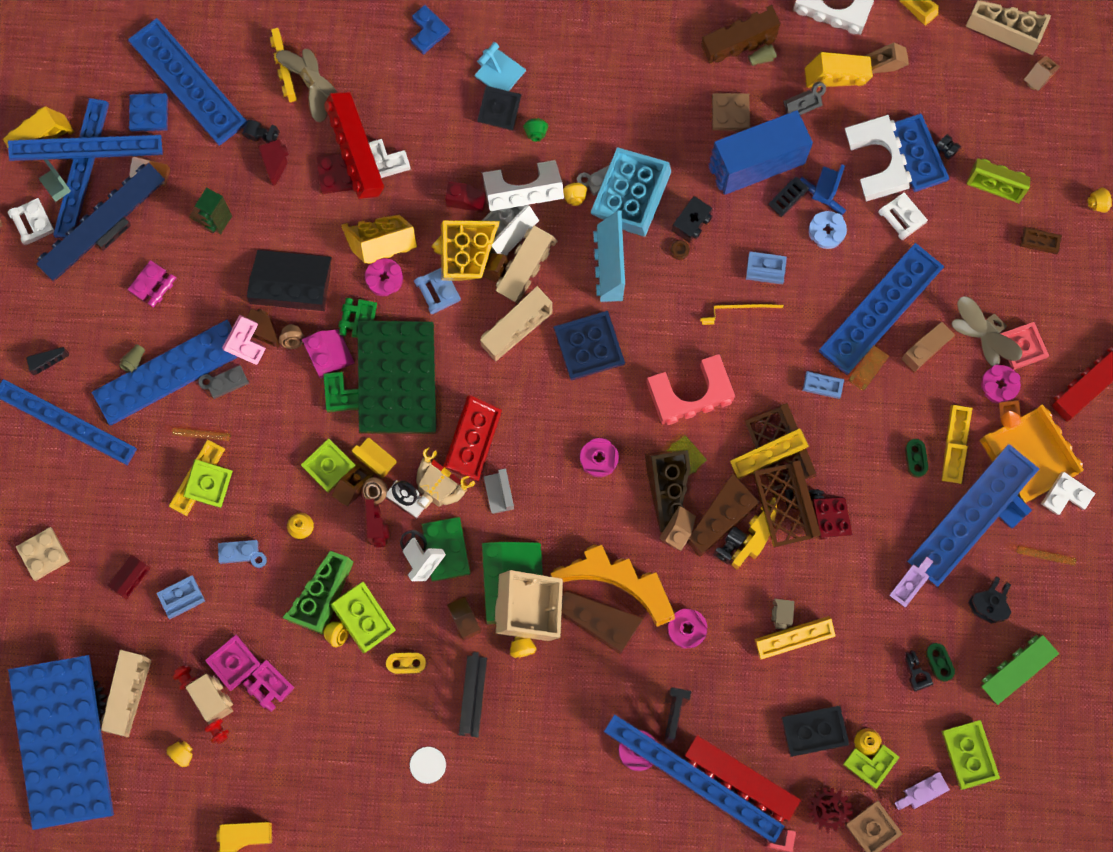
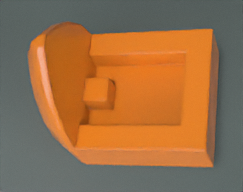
[999,400,1021,428]

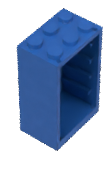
[708,110,813,195]

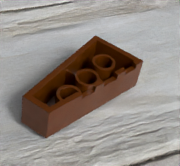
[701,5,781,64]
[687,474,759,557]
[561,591,643,654]

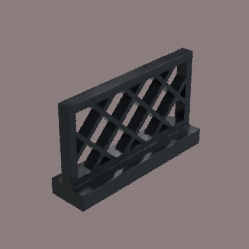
[459,652,487,738]
[664,687,692,744]

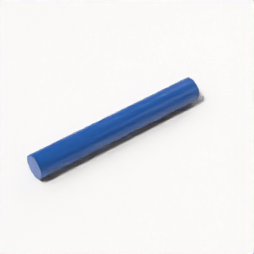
[800,177,846,216]

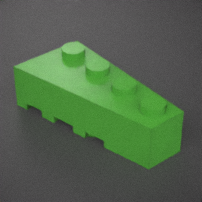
[283,551,353,635]
[981,634,1059,705]

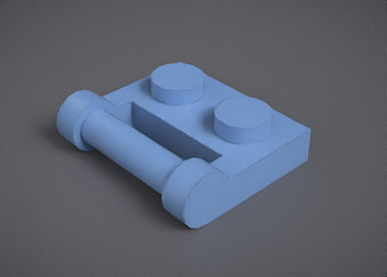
[414,268,461,314]

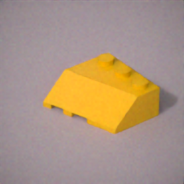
[341,215,417,263]
[441,221,500,281]

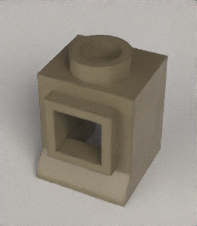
[771,599,795,630]

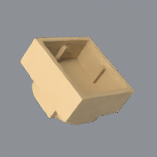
[495,570,563,641]

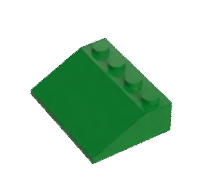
[482,542,543,624]

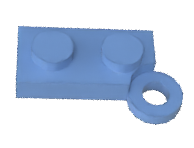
[218,540,267,568]

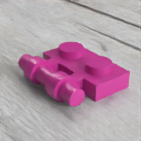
[127,260,176,308]
[243,660,295,712]

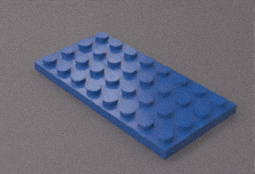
[8,655,114,830]

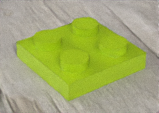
[301,439,356,493]
[183,459,233,508]

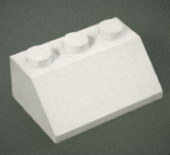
[482,205,539,255]

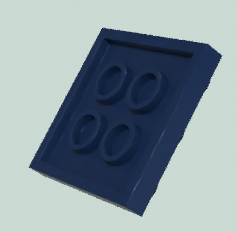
[554,311,625,381]

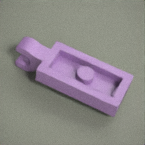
[890,557,933,607]
[895,772,949,810]

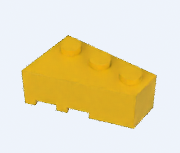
[805,52,873,88]
[3,106,74,147]

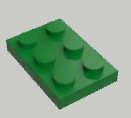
[422,517,471,582]

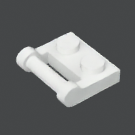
[878,193,928,240]
[8,198,54,245]

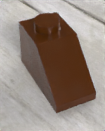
[482,253,507,283]
[247,309,280,348]
[332,463,374,507]
[447,597,481,641]

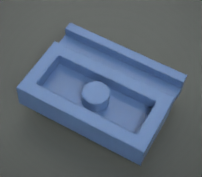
[746,252,787,284]
[157,575,205,619]

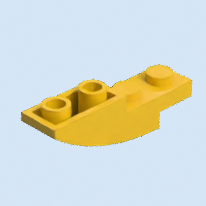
[731,498,777,570]

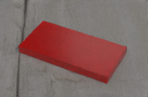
[443,395,502,481]

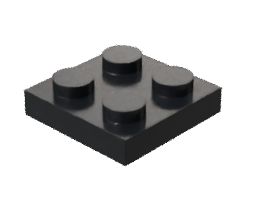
[477,86,522,131]

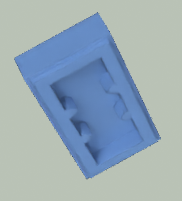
[802,371,844,399]

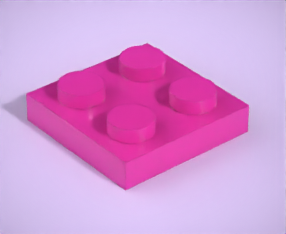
[205,635,261,691]

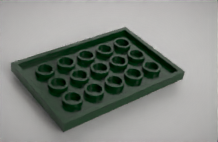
[357,321,436,434]

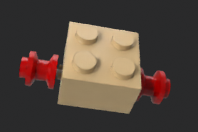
[173,665,233,744]

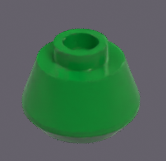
[523,118,548,142]

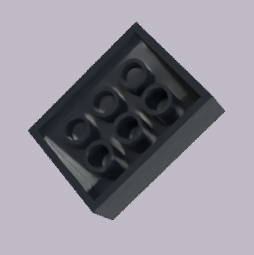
[247,250,332,311]

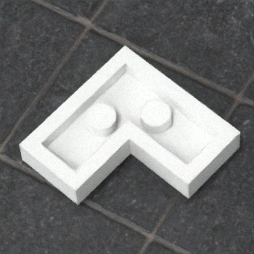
[369,139,411,178]
[1041,472,1095,515]

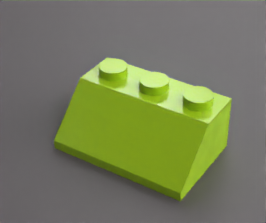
[966,158,1030,203]

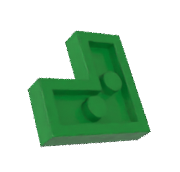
[324,372,358,412]

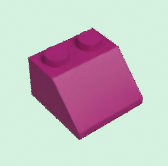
[302,329,355,379]

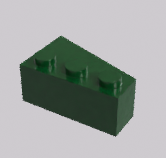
[189,187,232,234]

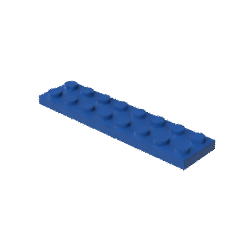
[128,18,247,146]
[818,243,944,376]
[92,319,238,426]
[907,444,1039,587]

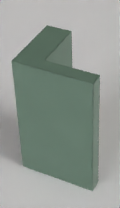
[39,159,71,202]

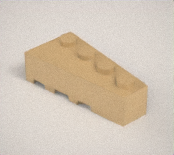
[496,225,558,304]

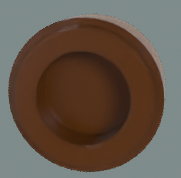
[671,240,690,260]

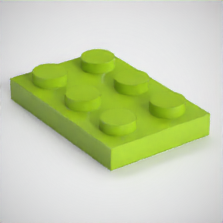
[330,582,396,653]
[941,720,1000,790]

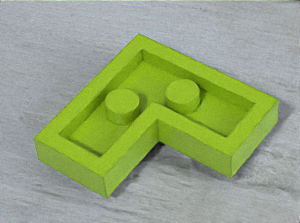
[843,745,899,790]

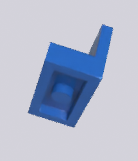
[812,164,845,205]
[999,495,1032,529]

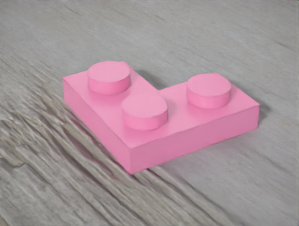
[222,315,266,365]

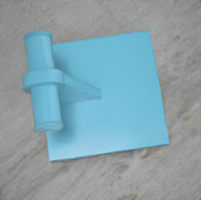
[475,42,526,91]

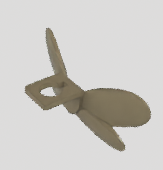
[276,49,337,122]
[952,296,1022,366]

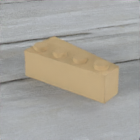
[966,0,1051,55]
[480,286,552,361]
[100,650,152,738]

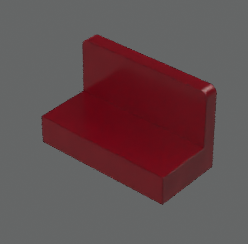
[108,555,151,600]

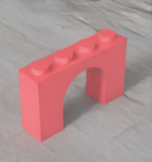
[647,354,735,425]

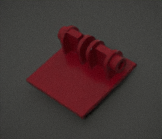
[812,498,853,540]

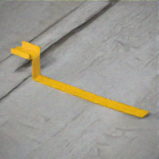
[700,304,784,325]

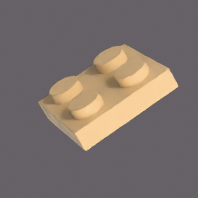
[16,527,70,581]

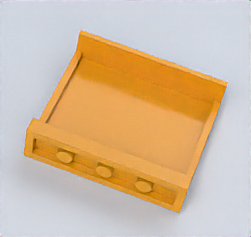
[980,404,1084,503]

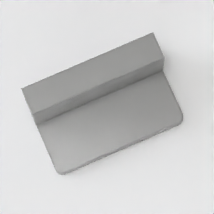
[484,468,514,514]

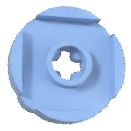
[809,211,847,249]

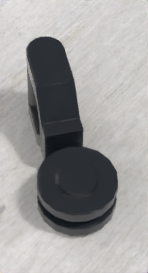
[784,489,825,510]
[905,650,933,692]

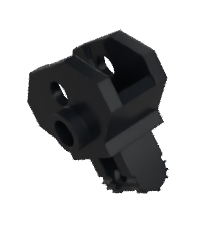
[968,576,1011,624]

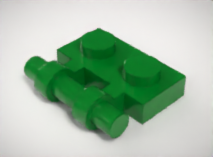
[338,298,377,338]

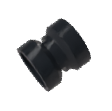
[936,134,961,160]

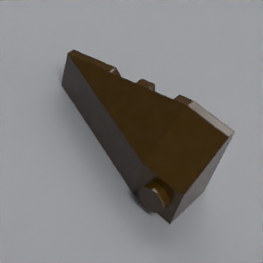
[645,450,691,532]

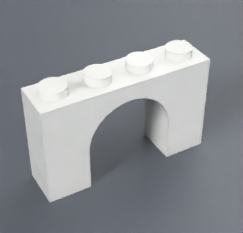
[793,0,874,35]
[845,115,912,201]
[482,160,564,211]

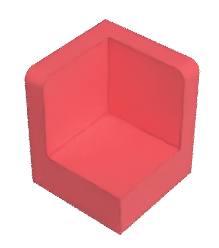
[766,830,796,852]

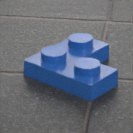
[411,5,450,55]

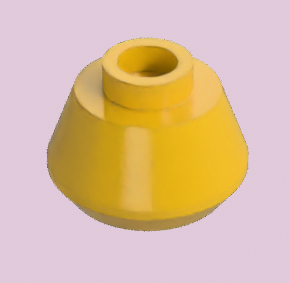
[563,183,587,206]
[1088,187,1112,213]
[287,513,314,539]
[324,622,349,648]
[510,637,536,658]
[854,728,882,756]
[167,741,193,767]

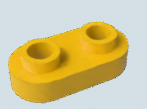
[386,653,426,674]

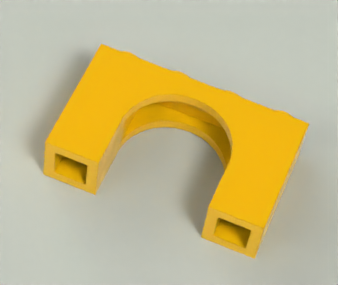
[217,822,272,852]

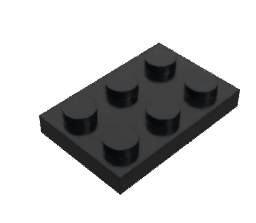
[781,706,849,757]

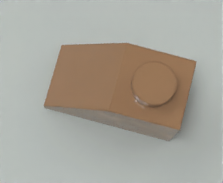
[865,43,909,73]
[1024,56,1060,91]
[659,506,696,551]

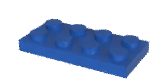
[893,113,949,192]

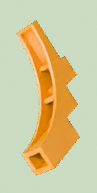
[550,545,675,627]

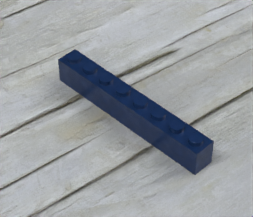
[37,163,165,282]

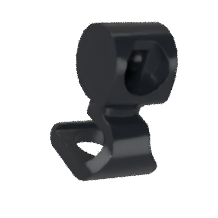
[242,120,280,143]
[713,526,747,565]

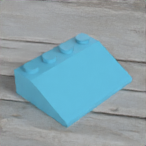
[590,147,671,237]
[593,211,625,302]

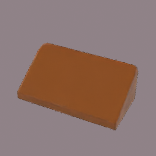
[129,156,170,186]

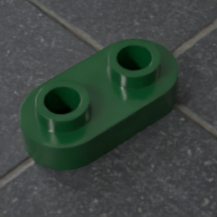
[905,439,928,478]
[926,643,955,682]

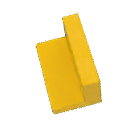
[352,438,397,479]

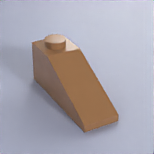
[902,322,955,372]

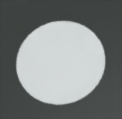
[410,747,446,783]

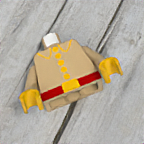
[416,447,475,509]

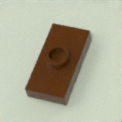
[1020,227,1062,255]

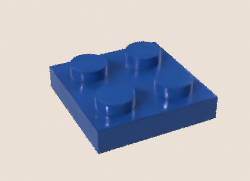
[129,93,168,132]

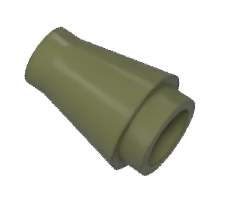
[748,44,777,66]
[119,344,145,373]

